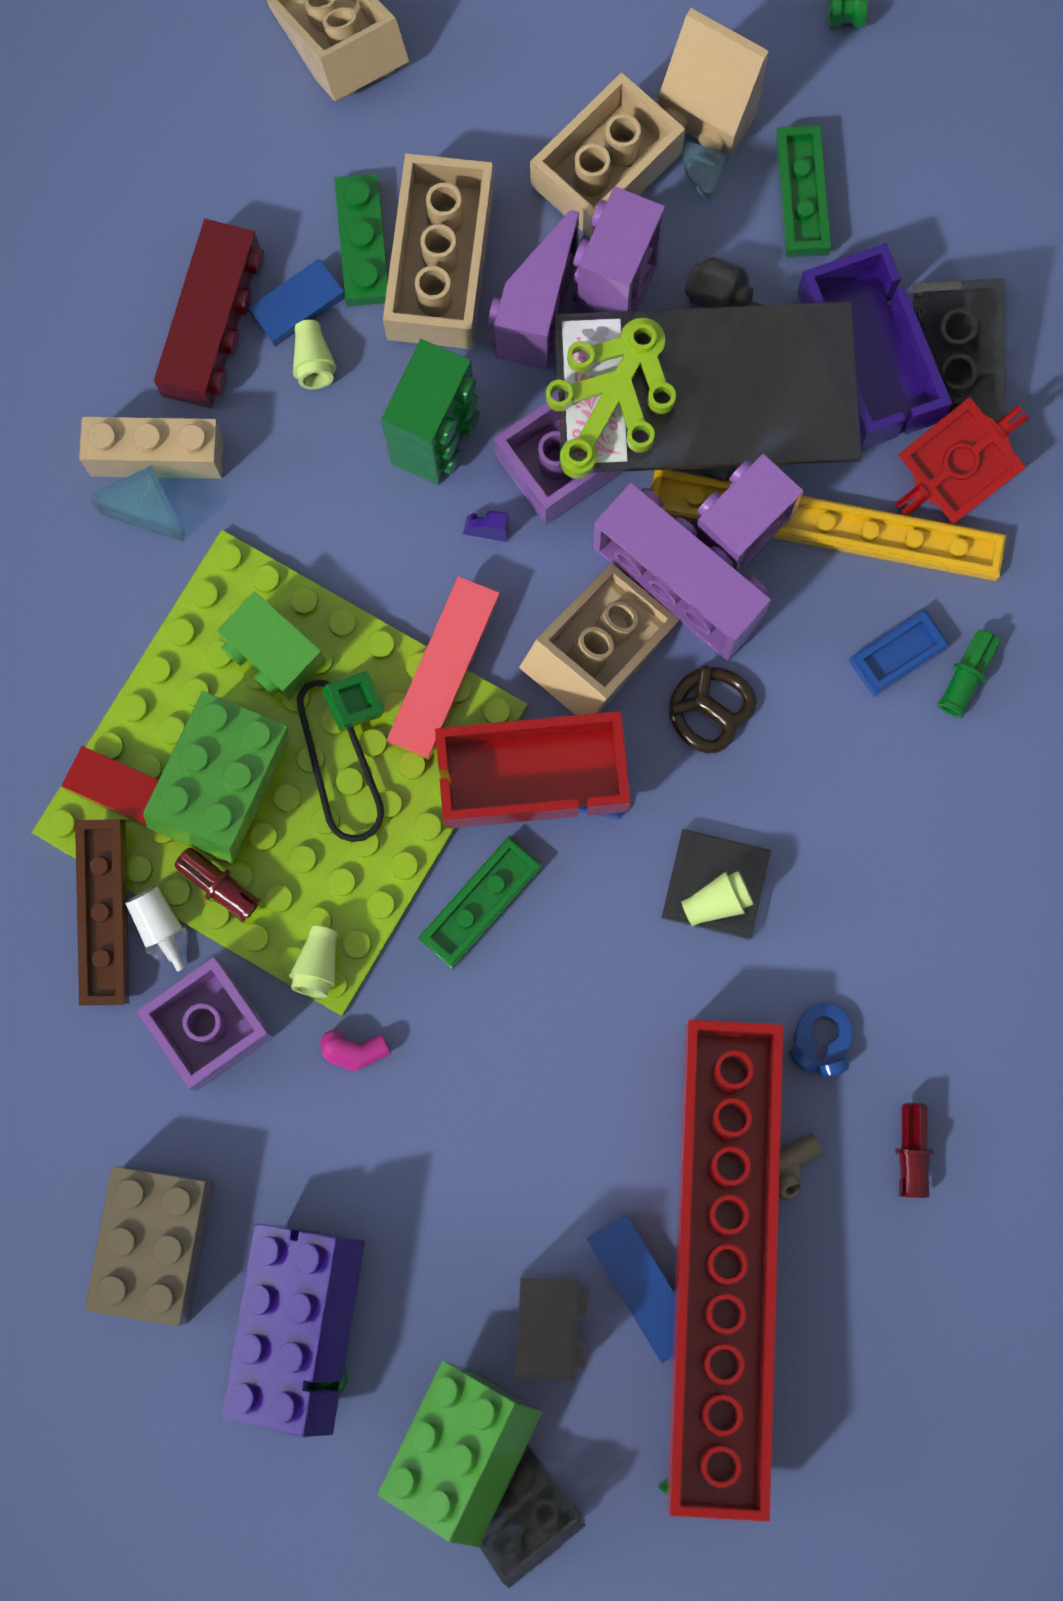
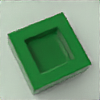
[322,671,385,731]

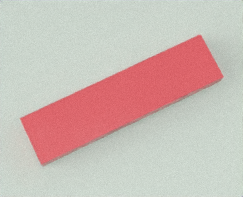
[387,576,500,760]

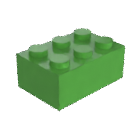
[143,691,289,864]
[377,1360,543,1547]

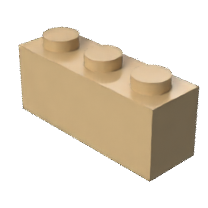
[79,417,224,479]

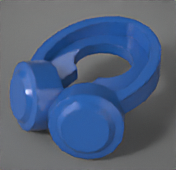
[789,1003,853,1077]

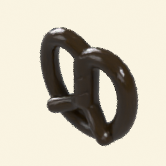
[669,665,757,754]

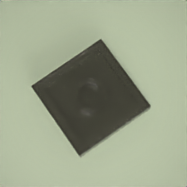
[661,829,771,940]

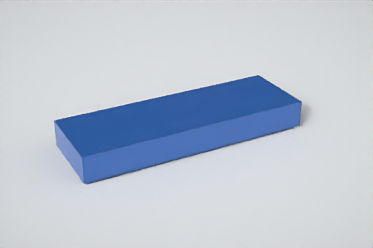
[587,1214,675,1363]

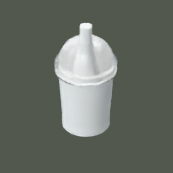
[125,886,188,972]

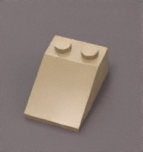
[266,0,409,101]
[658,8,769,157]
[519,563,680,715]

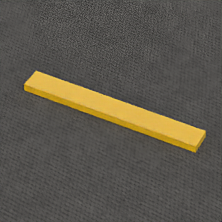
[651,467,1007,581]

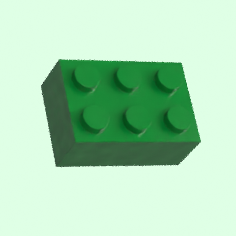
[381,339,480,485]

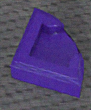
[463,511,509,542]

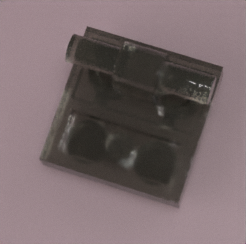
[479,1445,586,1588]

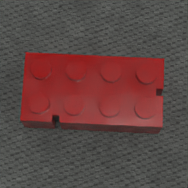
[435,711,630,829]

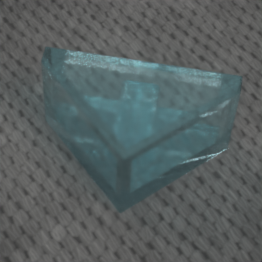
[91,466,186,541]

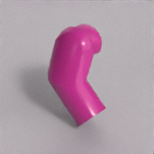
[320,1030,391,1071]

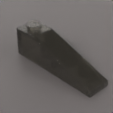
[913,278,1007,422]

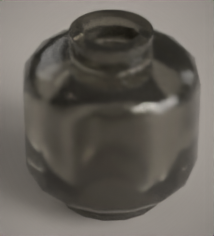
[685,257,754,322]

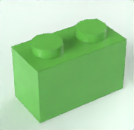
[217,591,326,700]

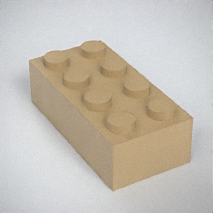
[383,153,494,350]

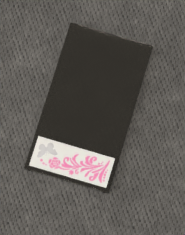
[553,302,863,474]

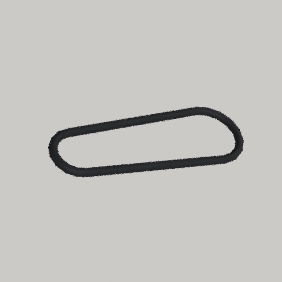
[297,679,384,842]

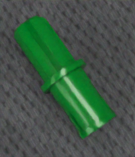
[937,630,1001,718]

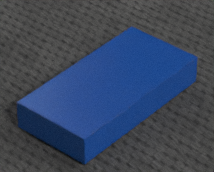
[248,258,345,346]
[849,609,950,697]

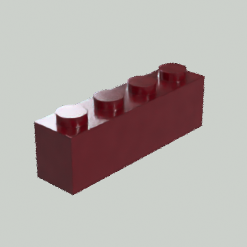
[153,218,264,409]

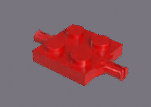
[895,397,1029,525]

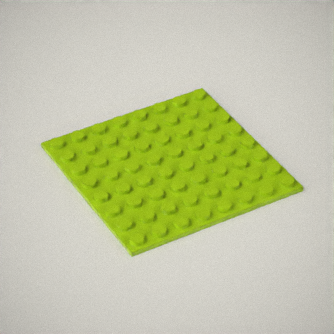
[31,529,528,1017]

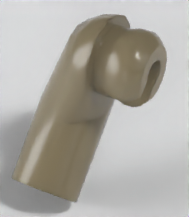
[779,1134,823,1200]

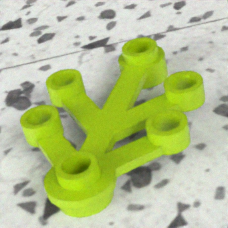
[546,318,676,479]

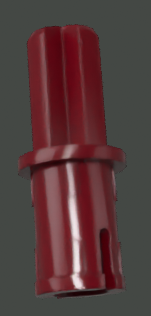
[174,848,262,923]
[895,1102,933,1198]

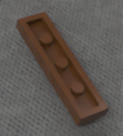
[75,819,129,1006]

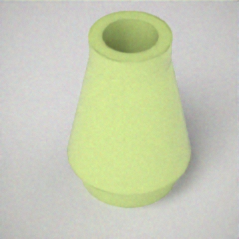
[293,320,336,389]
[681,871,754,927]
[289,926,338,998]

